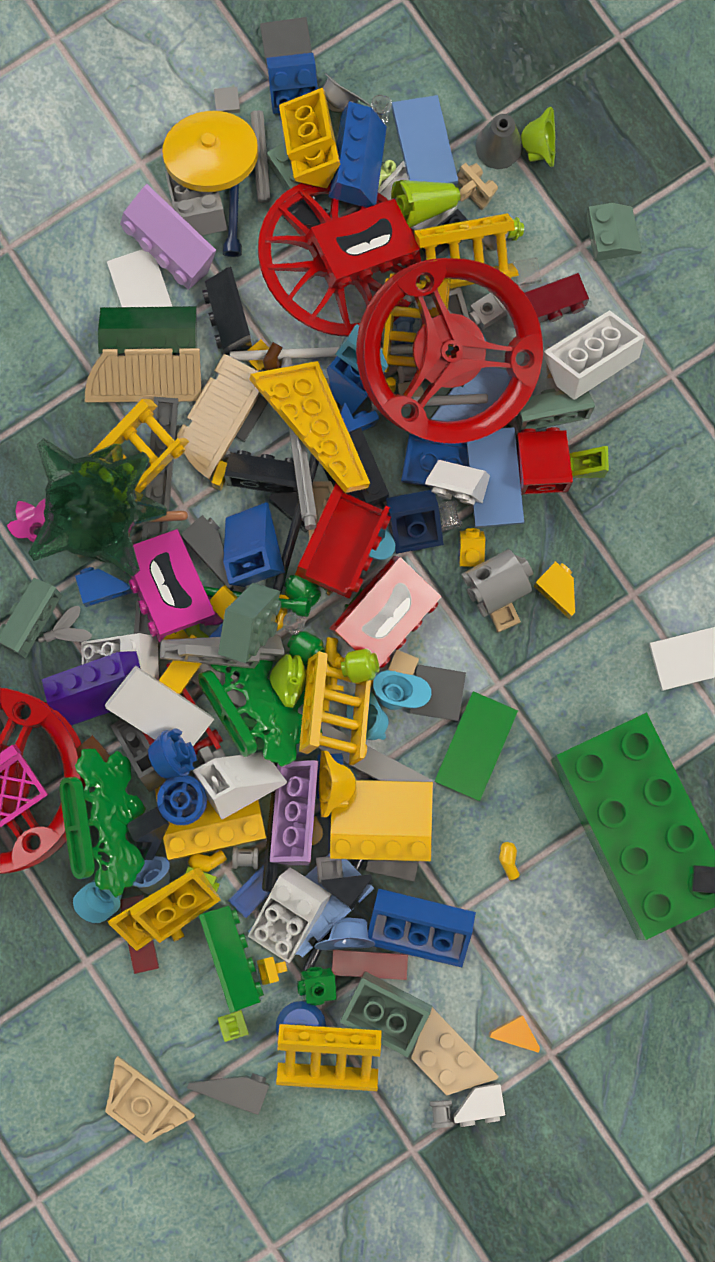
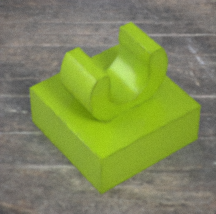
[218,1010,249,1042]

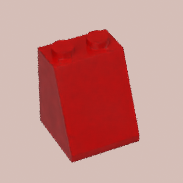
[516,427,573,495]

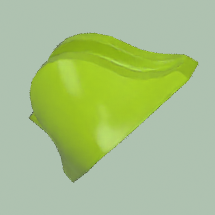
[521,107,555,167]
[270,654,306,708]

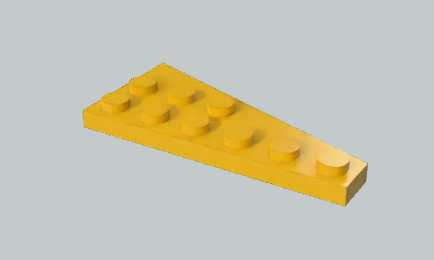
[249,361,370,493]

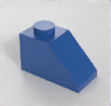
[75,567,133,607]

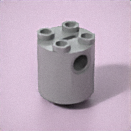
[461,549,533,617]

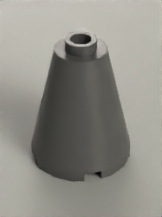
[475,114,523,169]

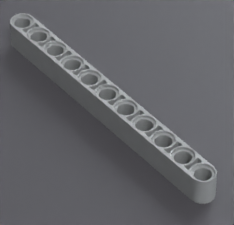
[190,663,437,790]

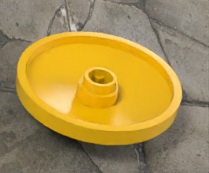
[162,111,258,192]

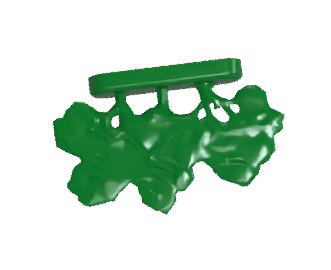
[198,660,323,767]
[59,749,146,898]

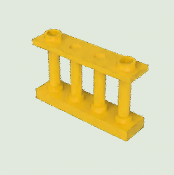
[414,213,519,289]
[382,274,451,372]
[77,399,189,510]
[299,652,373,765]
[276,1024,382,1091]

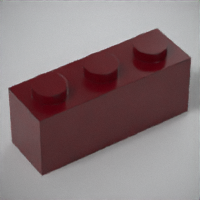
[525,273,589,325]

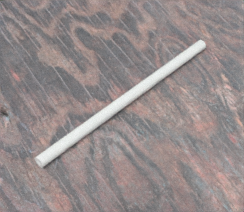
[230,344,413,361]

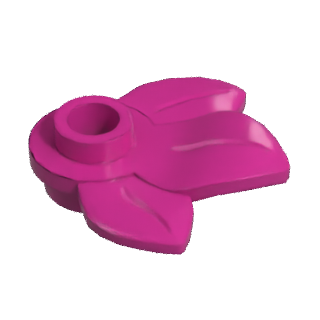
[7,499,54,544]

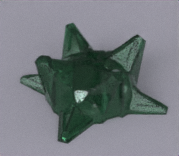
[28,438,167,577]

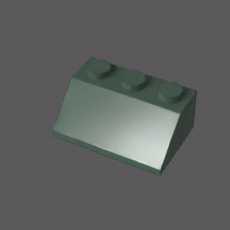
[516,388,595,433]
[0,578,63,659]

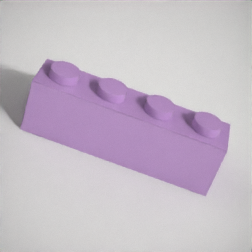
[120,184,216,290]
[270,760,318,865]

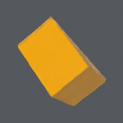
[489,1015,540,1053]

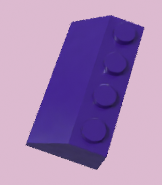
[41,651,141,726]

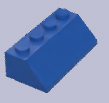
[329,101,387,208]
[368,889,476,968]

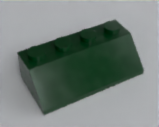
[98,306,197,356]

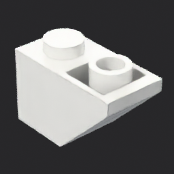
[453,1083,505,1127]

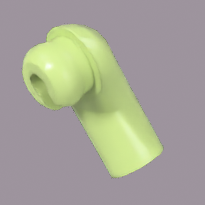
[378,160,396,190]

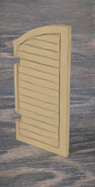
[85,348,202,402]
[176,354,260,480]

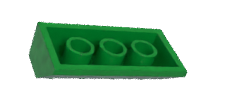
[199,906,264,1013]

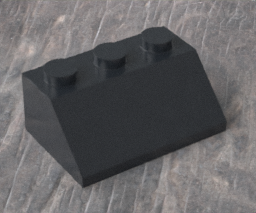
[202,267,252,355]
[322,428,389,506]
[224,450,298,493]

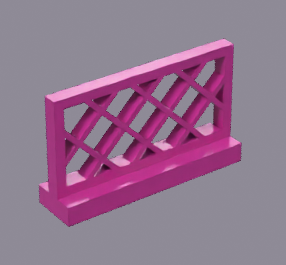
[0,744,49,828]

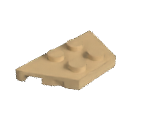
[411,1007,499,1096]
[105,1056,196,1143]

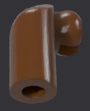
[263,342,283,371]

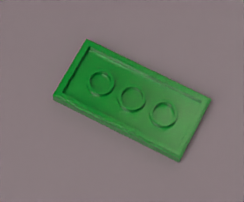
[435,691,518,801]

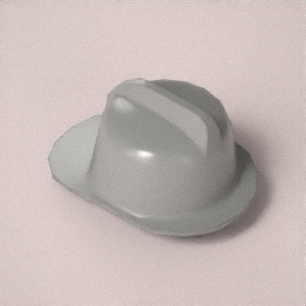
[323,73,370,112]

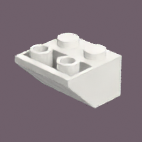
[425,460,490,505]

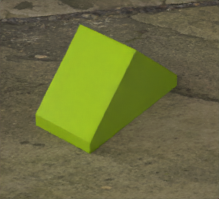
[569,446,609,478]

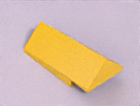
[279,87,340,188]
[108,868,221,951]

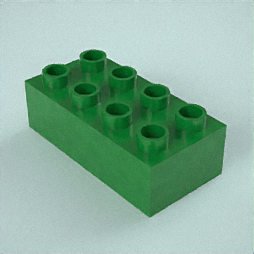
[551,712,715,940]

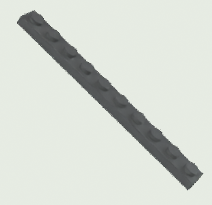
[134,397,179,635]

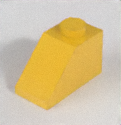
[534,561,575,619]

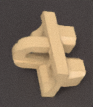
[457,163,498,210]

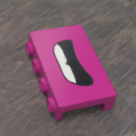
[120,529,215,643]

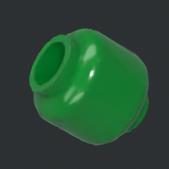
[284,575,321,607]
[287,631,325,667]

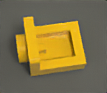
[459,528,485,567]

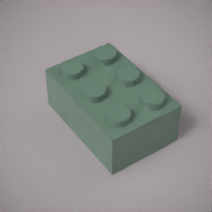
[218,583,281,663]
[340,971,432,1057]

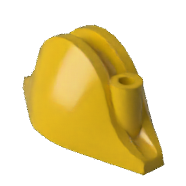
[319,751,356,817]

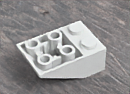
[81,633,159,681]
[193,752,287,820]
[248,867,332,963]

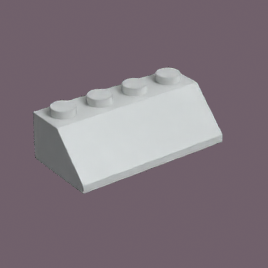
[543,310,645,400]

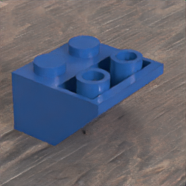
[266,53,318,114]

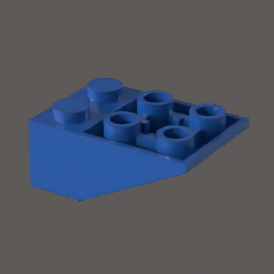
[223,502,285,587]

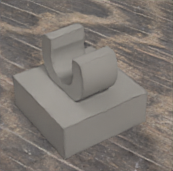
[196,746,226,766]

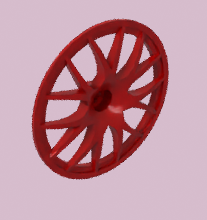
[258,182,421,337]

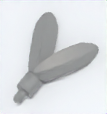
[38,606,92,643]

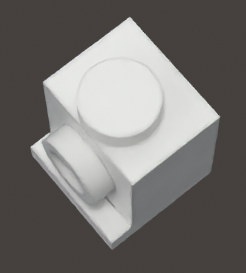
[469,293,507,330]

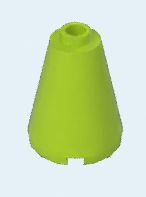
[391,180,460,228]

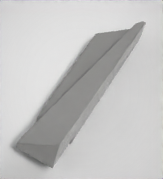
[160,634,284,669]

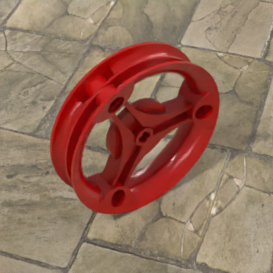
[356,258,543,443]
[0,688,87,874]

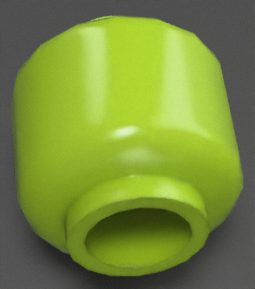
[341,649,379,683]

